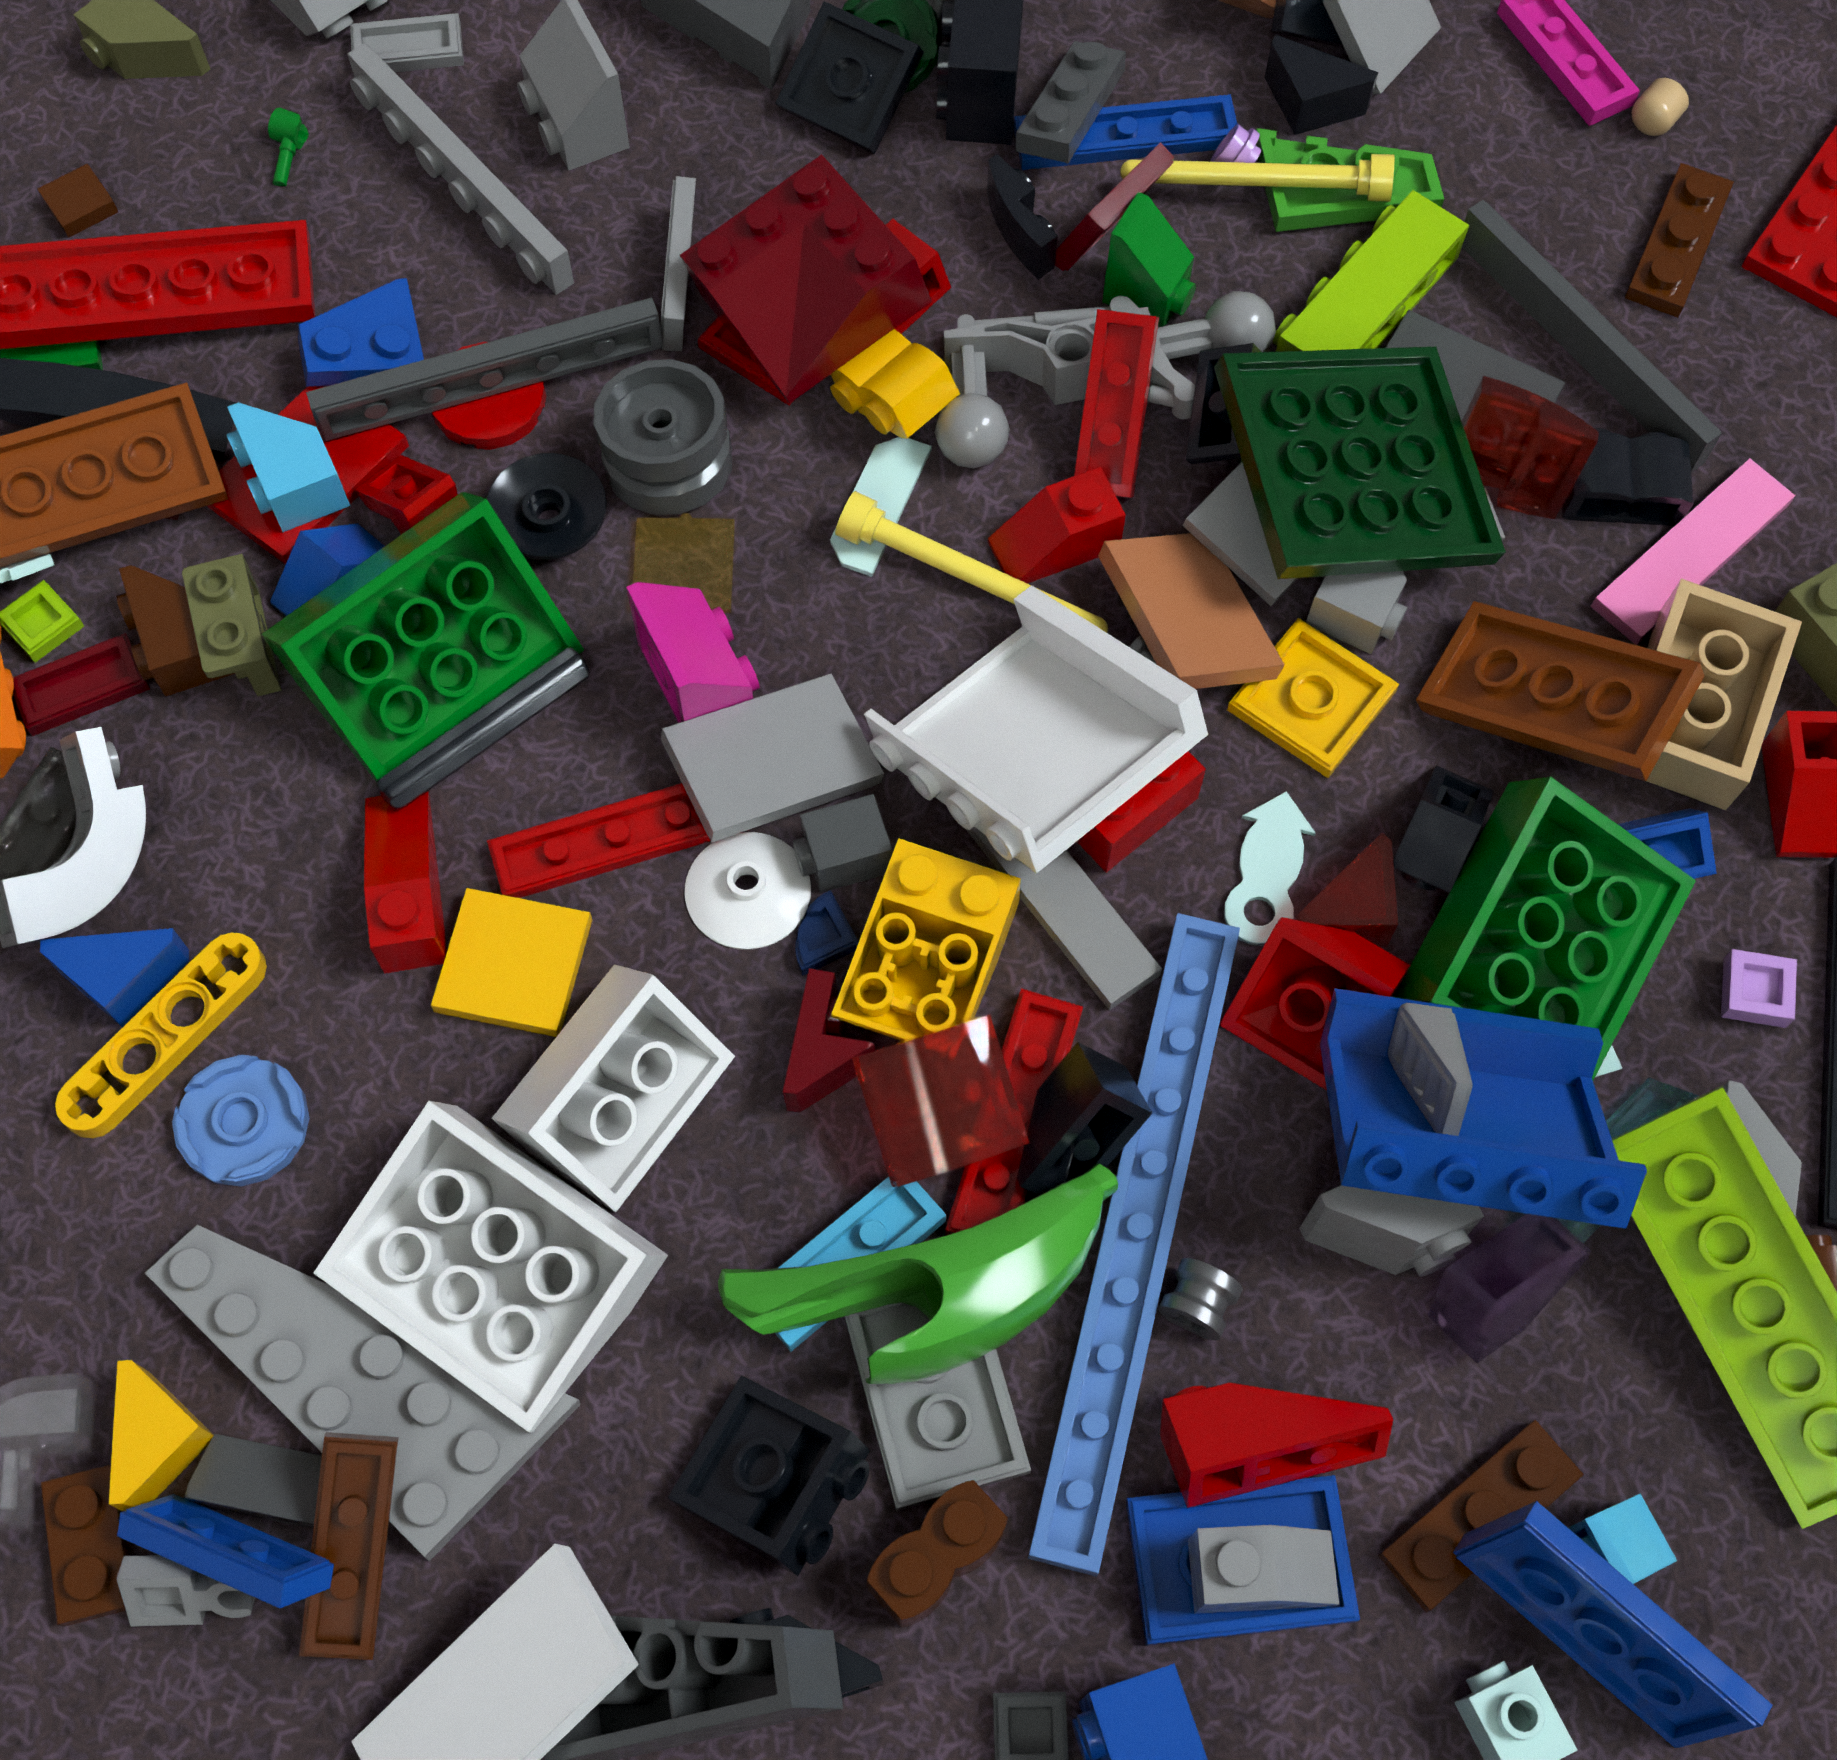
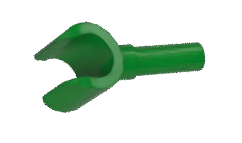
[268,107,309,187]

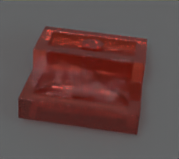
[1462,376,1599,519]
[852,1015,1030,1187]

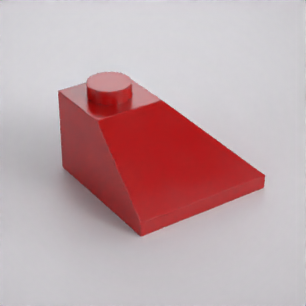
[1219,917,1410,1091]

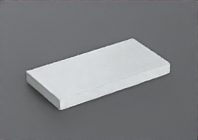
[351,1544,639,1760]

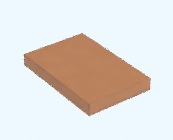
[1098,533,1285,689]

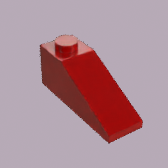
[364,791,447,974]
[1160,1382,1394,1508]

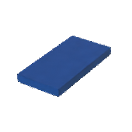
[1453,1501,1773,1748]

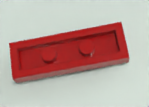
[1074,309,1159,498]

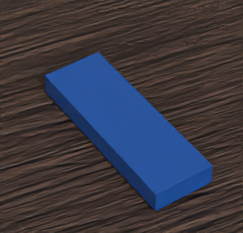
[117,1494,334,1608]

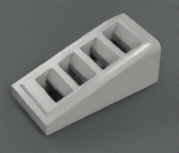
[1388,1003,1473,1136]

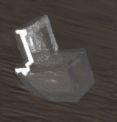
[0,1373,98,1532]

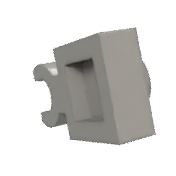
[117,1555,255,1627]

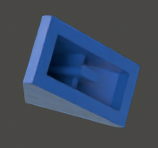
[270,523,385,617]
[40,928,189,1027]

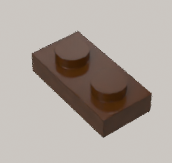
[41,1464,130,1627]

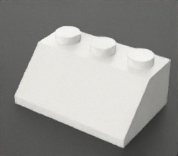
[492,964,735,1213]

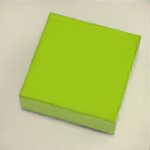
[0,580,84,663]

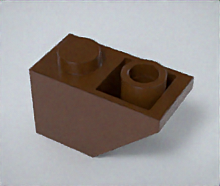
[116,565,235,697]

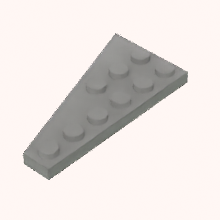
[145,1225,581,1561]

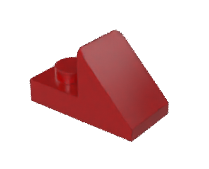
[355,455,458,535]

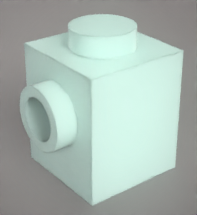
[1454,1661,1578,1760]

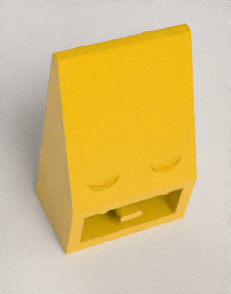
[831,838,1021,1060]

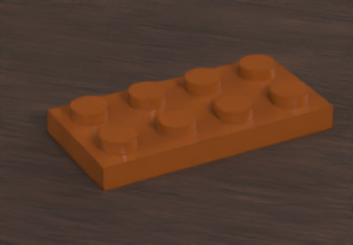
[0,382,228,568]
[1416,601,1705,782]

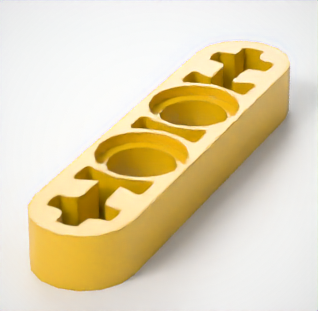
[55,932,267,1139]

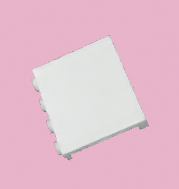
[864,585,1208,874]

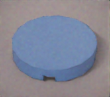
[172,1055,310,1186]

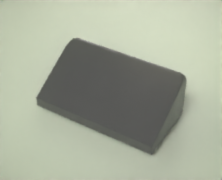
[184,1434,322,1529]

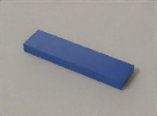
[1014,94,1237,170]

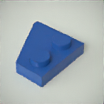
[298,278,424,387]

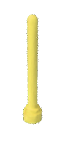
[1120,154,1395,202]
[835,491,1108,633]

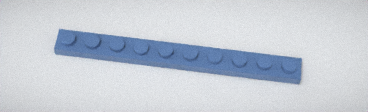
[1028,913,1240,1577]

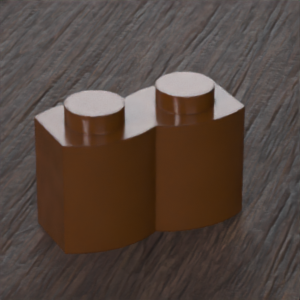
[867,1480,1008,1628]

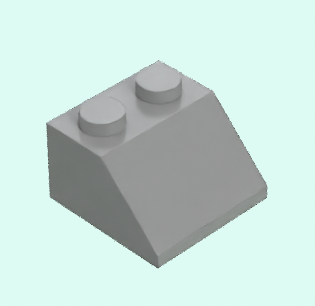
[517,0,630,171]
[1299,1186,1484,1277]

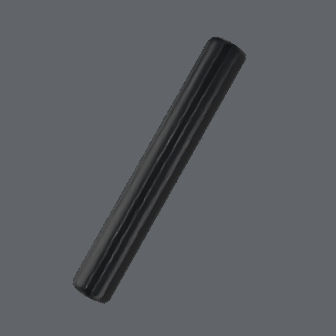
[377,648,590,810]

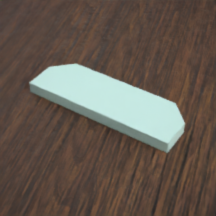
[830,437,932,577]

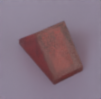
[1295,833,1398,947]

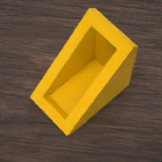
[109,1360,214,1511]

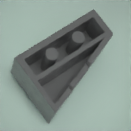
[641,0,811,90]

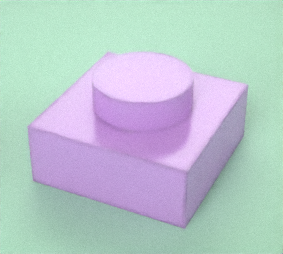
[1721,949,1797,1028]

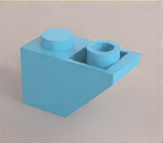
[226,403,350,532]
[1569,1493,1677,1584]

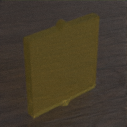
[633,513,735,613]

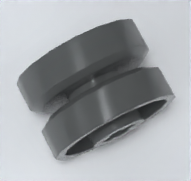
[593,359,732,515]

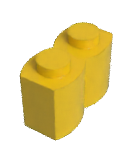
[830,329,960,439]

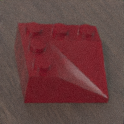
[680,154,932,404]

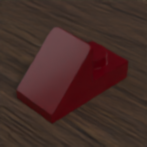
[783,968,876,1113]

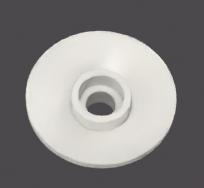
[684,832,811,950]

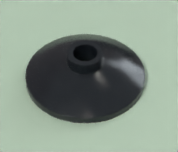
[487,453,607,560]

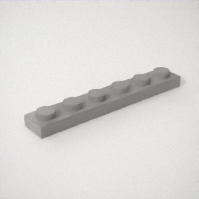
[347,42,574,295]

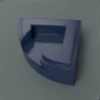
[795,890,859,976]

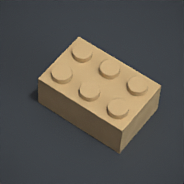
[1647,578,1802,810]

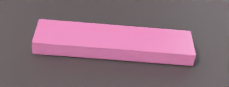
[1591,458,1796,645]

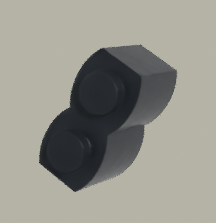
[1559,428,1694,526]

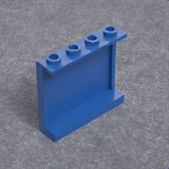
[1320,988,1647,1229]

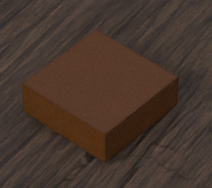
[37,163,118,238]

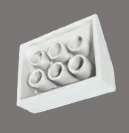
[314,1101,668,1433]

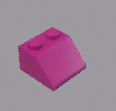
[626,582,760,723]

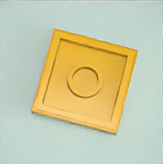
[1227,618,1399,778]
[431,888,592,1037]

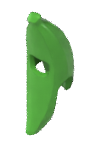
[718,1163,1118,1384]

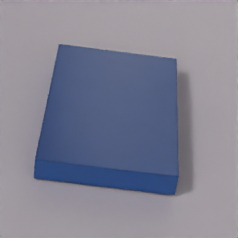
[1126,1475,1360,1646]

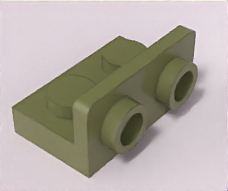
[182,554,282,696]

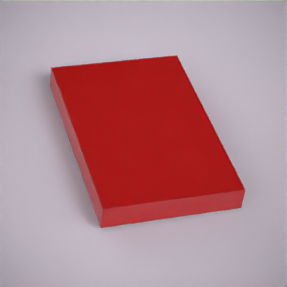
[207,386,409,565]

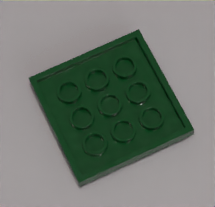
[1214,347,1506,579]

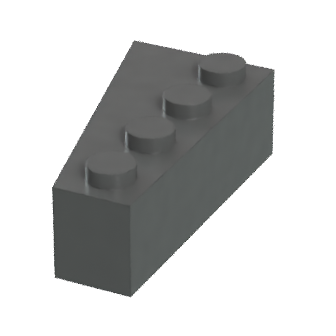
[545,1616,843,1760]

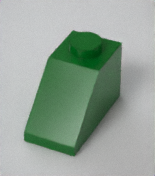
[1102,192,1196,327]

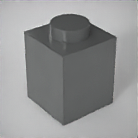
[793,794,892,893]

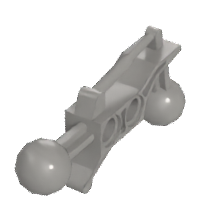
[934,291,1276,469]

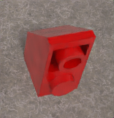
[1762,711,1837,858]

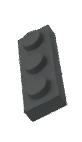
[1016,41,1126,163]

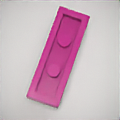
[1497,0,1640,126]

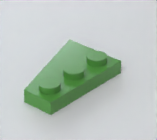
[1256,128,1444,232]

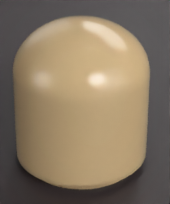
[1632,78,1689,136]

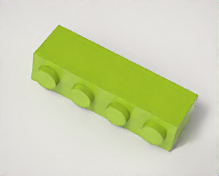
[1273,190,1469,352]

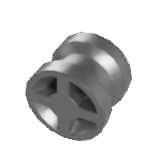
[1158,1258,1243,1340]

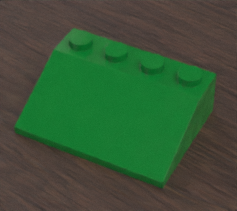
[261,492,584,782]
[1394,777,1696,1080]

